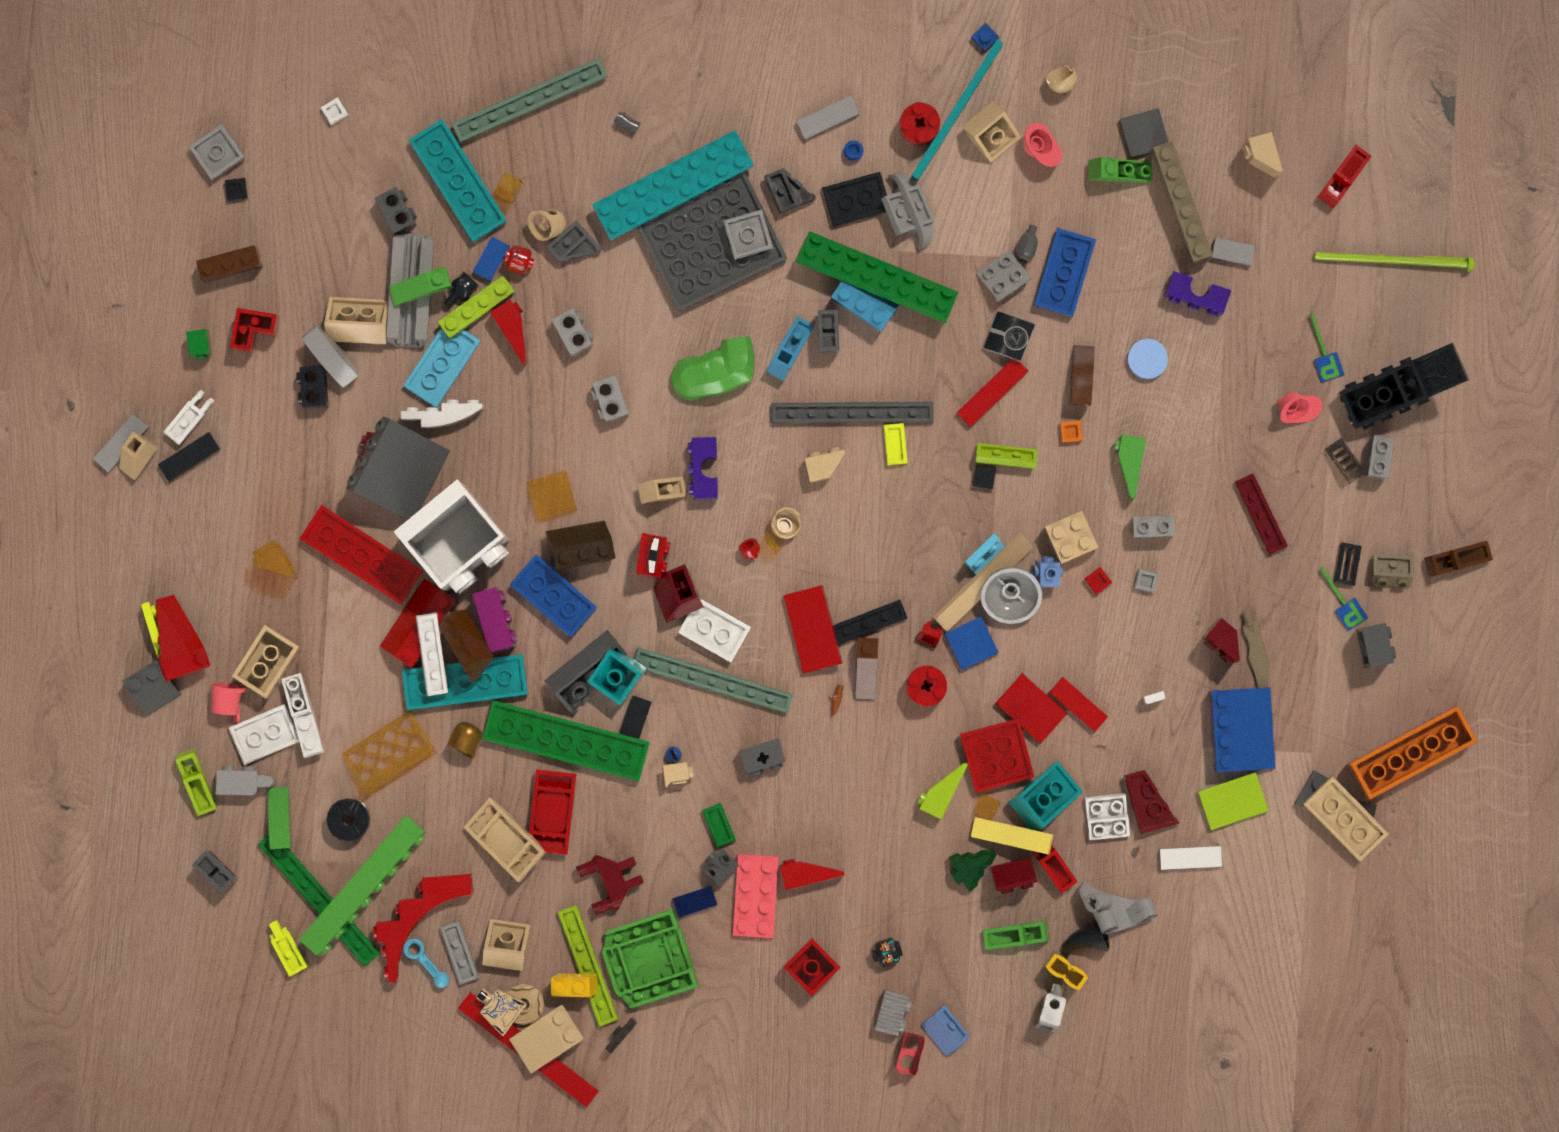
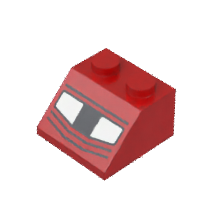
[636,533,671,578]

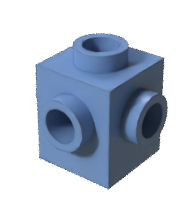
[1032,556,1063,587]

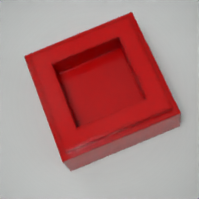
[1084,567,1112,595]

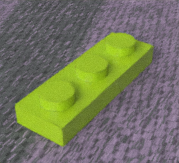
[976,443,1038,469]

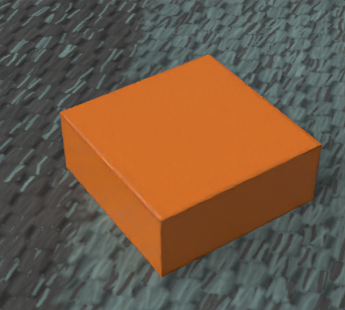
[1060,420,1083,443]

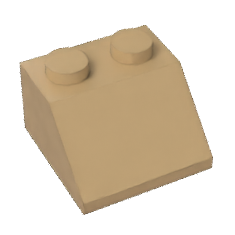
[962,101,1021,163]
[1242,132,1283,178]
[482,919,530,971]

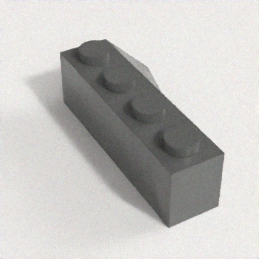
[544,630,627,716]

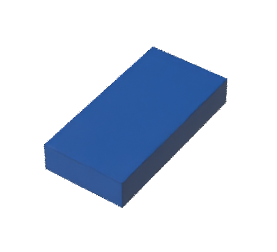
[473,236,510,282]

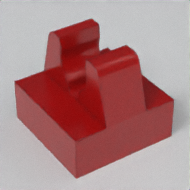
[917,621,943,648]

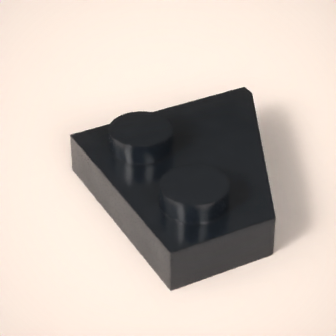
[764,168,816,214]

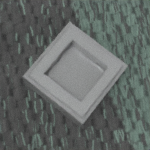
[1134,569,1159,593]

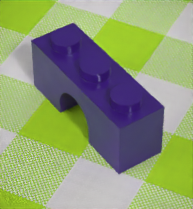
[1164,271,1231,317]
[688,437,718,500]

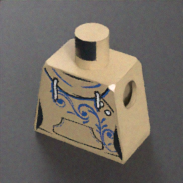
[476,988,528,1036]

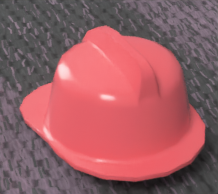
[1023,123,1062,167]
[1277,392,1323,423]

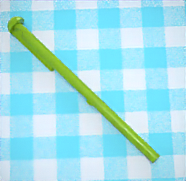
[1314,252,1475,272]

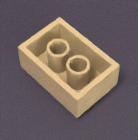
[232,625,302,699]

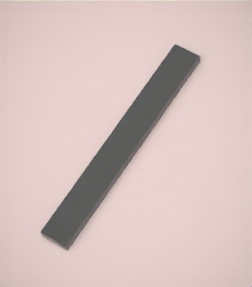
[772,402,934,424]

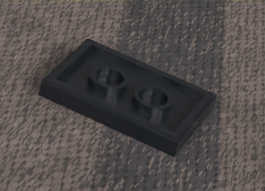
[822,172,887,227]

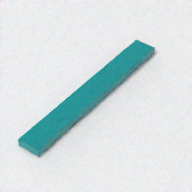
[911,39,1003,181]

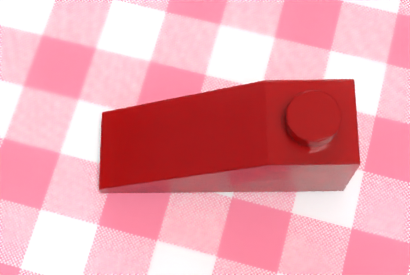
[490,300,527,365]
[780,858,845,890]

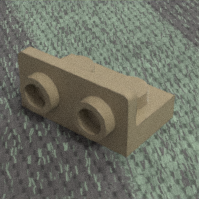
[1371,554,1414,588]

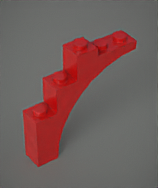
[373,874,473,983]

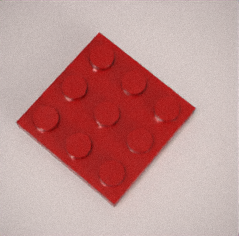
[960,718,1035,793]

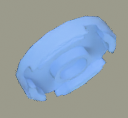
[1127,339,1168,379]

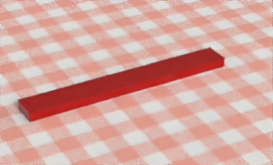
[458,992,599,1108]

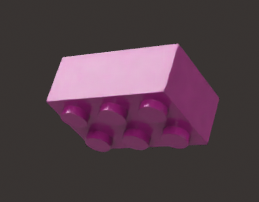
[473,587,518,653]

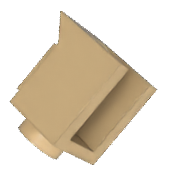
[663,762,693,788]

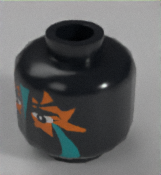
[871,938,903,967]

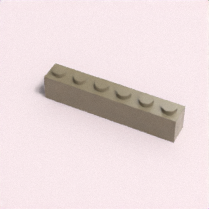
[1151,141,1213,264]

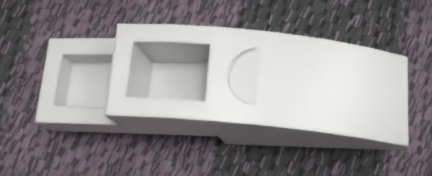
[401,400,484,429]
[281,673,324,758]

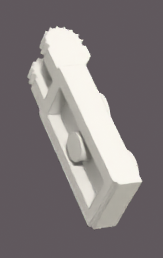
[164,390,214,445]

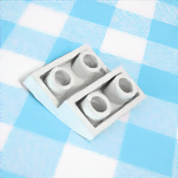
[1085,793,1130,840]

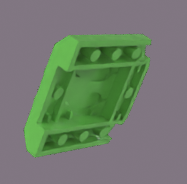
[602,909,699,1009]

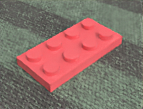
[733,854,779,938]

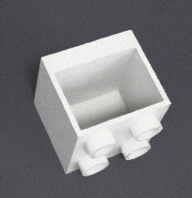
[394,479,510,595]

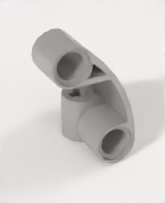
[1079,882,1158,934]

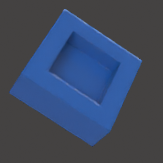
[971,23,999,52]

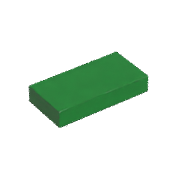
[702,803,736,848]

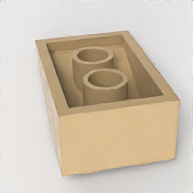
[509,1005,584,1074]

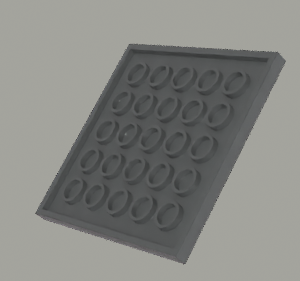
[637,172,787,312]

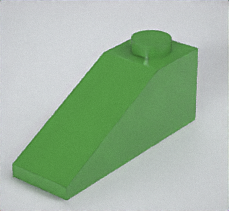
[389,266,453,306]
[1114,434,1146,500]

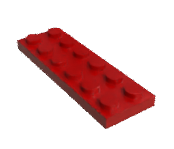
[299,505,423,605]

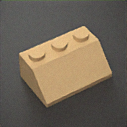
[324,297,389,344]

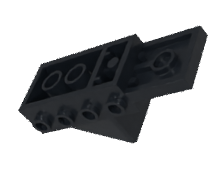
[1339,343,1469,430]

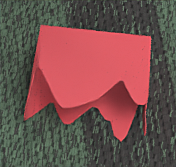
[895,1031,925,1076]

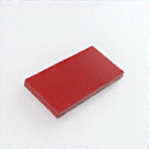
[783,585,843,674]

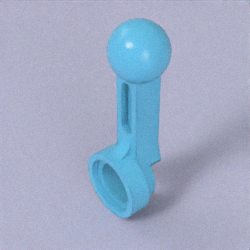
[404,939,450,988]

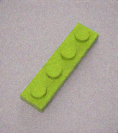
[438,276,515,339]

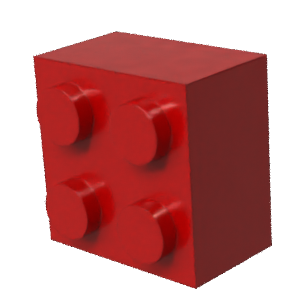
[783,938,841,996]

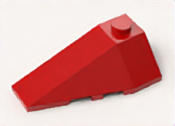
[155,595,211,681]

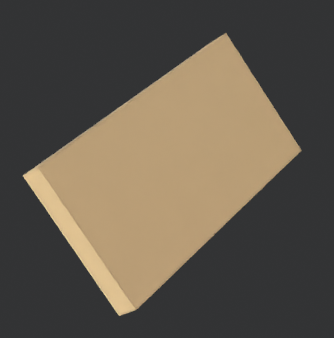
[1302,775,1389,862]

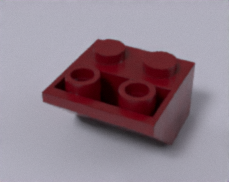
[653,564,704,623]
[1202,618,1240,664]
[990,857,1037,894]

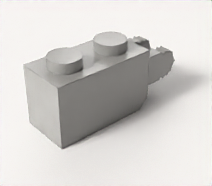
[216,766,276,795]

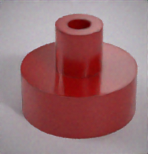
[739,538,761,560]

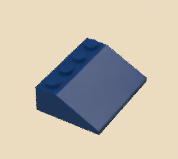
[1209,688,1276,772]

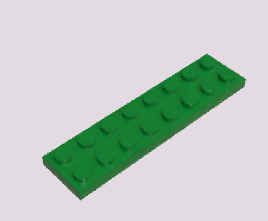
[796,231,959,323]
[483,700,650,781]

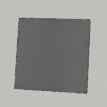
[1120,108,1168,158]

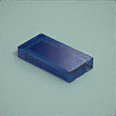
[672,886,717,918]

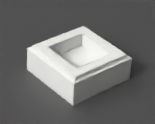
[320,97,348,126]
[1142,691,1165,704]

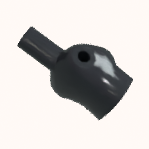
[443,271,479,308]

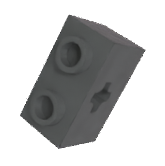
[740,739,785,776]

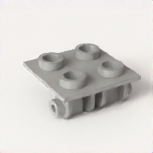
[977,250,1032,302]

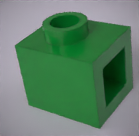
[186,329,212,360]

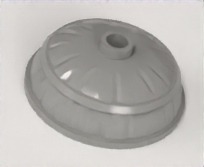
[981,567,1042,624]

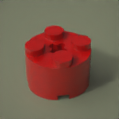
[899,102,940,146]
[906,666,947,707]

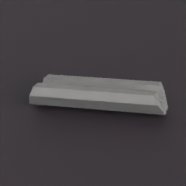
[386,232,435,349]

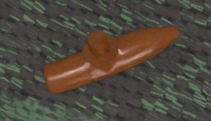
[830,685,844,716]

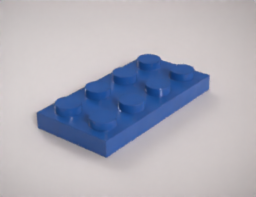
[1034,228,1096,317]
[510,554,597,637]

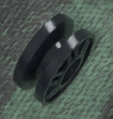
[326,798,371,841]

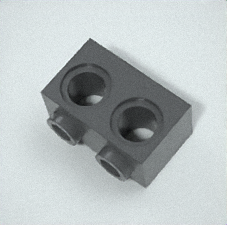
[375,187,417,235]
[817,310,840,353]
[192,850,238,893]

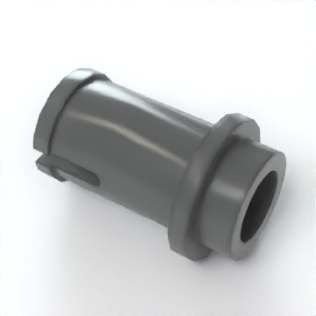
[614,111,641,134]

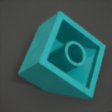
[587,649,647,705]

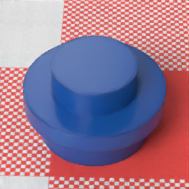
[843,141,864,161]

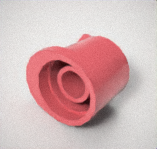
[211,682,247,723]

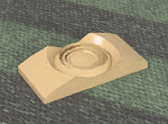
[463,797,546,882]

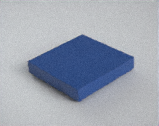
[945,617,999,670]

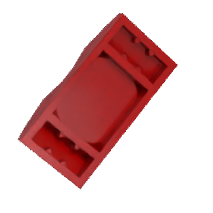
[529,769,577,855]

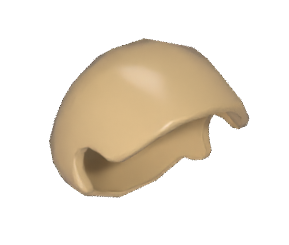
[1045,65,1078,93]
[770,507,801,539]

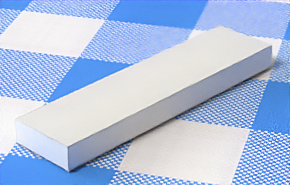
[416,612,448,696]

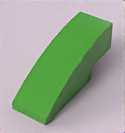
[268,787,292,849]
[983,920,1050,950]

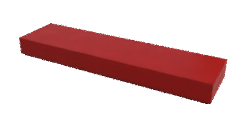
[957,359,1028,427]

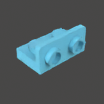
[964,533,1005,574]

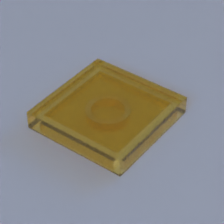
[527,471,577,521]

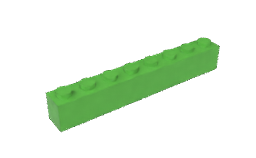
[299,815,426,956]

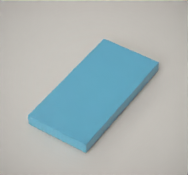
[403,328,481,408]

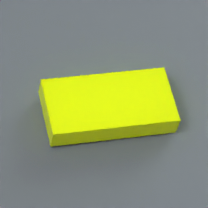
[884,423,908,466]

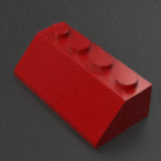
[380,578,458,668]

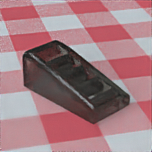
[1325,438,1365,484]

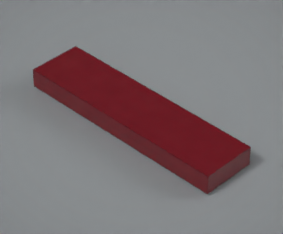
[1234,473,1288,555]

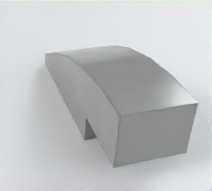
[302,325,358,388]

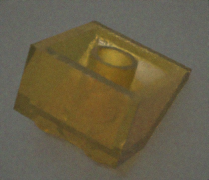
[252,540,299,579]

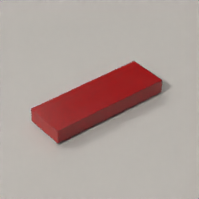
[1049,677,1108,732]

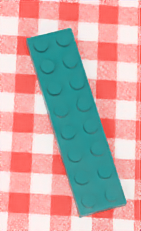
[592,130,754,241]

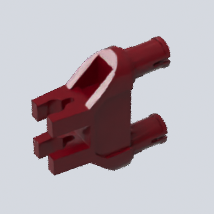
[576,855,644,916]

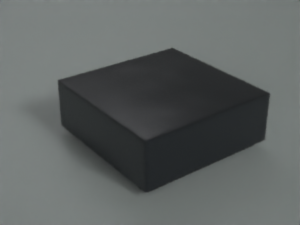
[225,178,248,201]
[973,466,996,489]

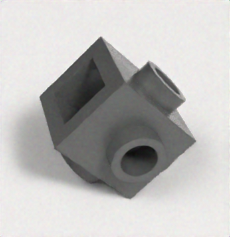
[702,848,739,886]

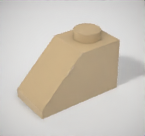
[638,476,686,504]

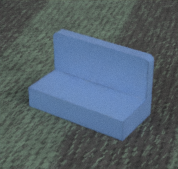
[921,1005,970,1056]

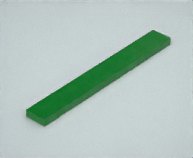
[258,835,380,967]

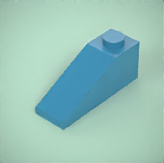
[766,316,815,381]

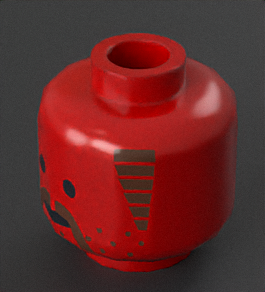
[503,245,534,275]

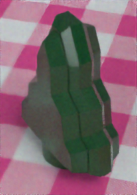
[948,849,996,892]

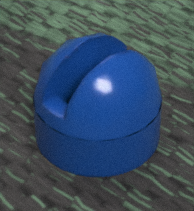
[665,746,682,763]

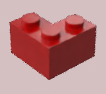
[230,308,280,353]

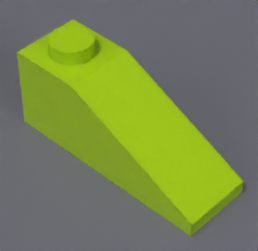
[917,763,968,819]

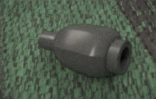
[1017,225,1038,262]

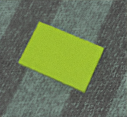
[1198,772,1269,830]

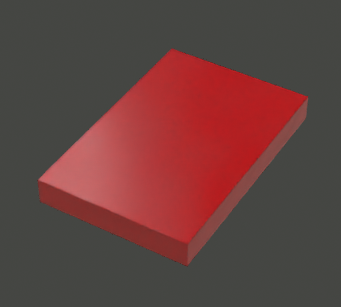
[995,673,1068,744]

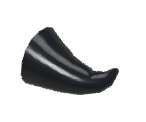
[1062,920,1109,959]

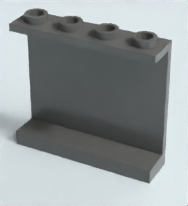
[346,416,450,520]

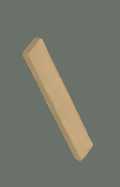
[933,533,1034,632]

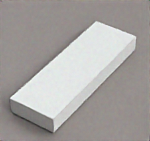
[1159,846,1222,870]

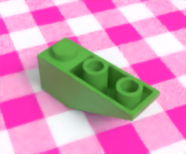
[1088,157,1153,183]

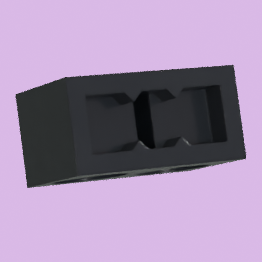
[296,365,329,409]

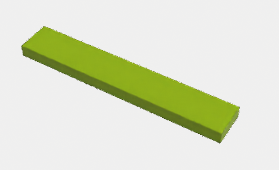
[558,905,618,1027]

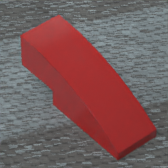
[1317,145,1372,209]
[1031,830,1078,894]

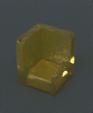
[494,172,524,205]

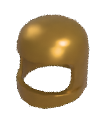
[447,722,482,759]

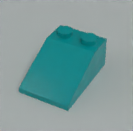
[1008,760,1083,831]

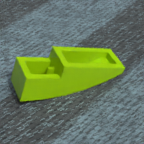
[175,748,217,816]

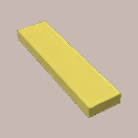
[971,817,1054,854]

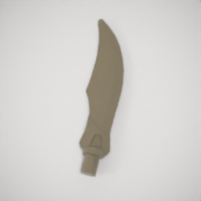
[1242,611,1269,688]

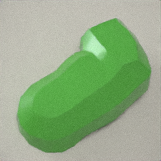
[671,336,755,401]

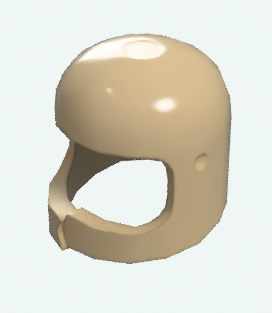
[527,209,566,241]

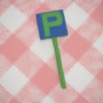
[1310,314,1345,383]
[1320,567,1368,631]

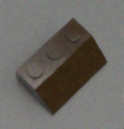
[545,520,616,571]

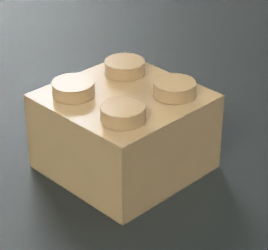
[1044,511,1099,565]

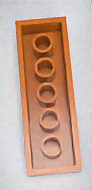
[1347,706,1478,799]

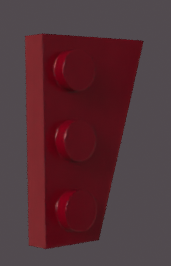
[1124,770,1180,834]

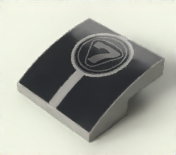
[982,311,1036,362]

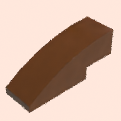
[1070,345,1095,406]
[1424,541,1493,577]

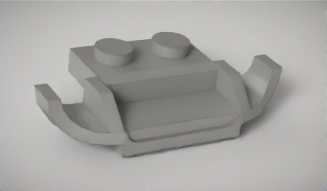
[881,173,935,250]

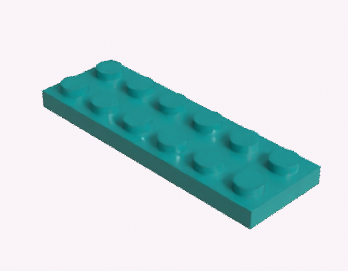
[409,118,507,243]
[402,654,528,710]

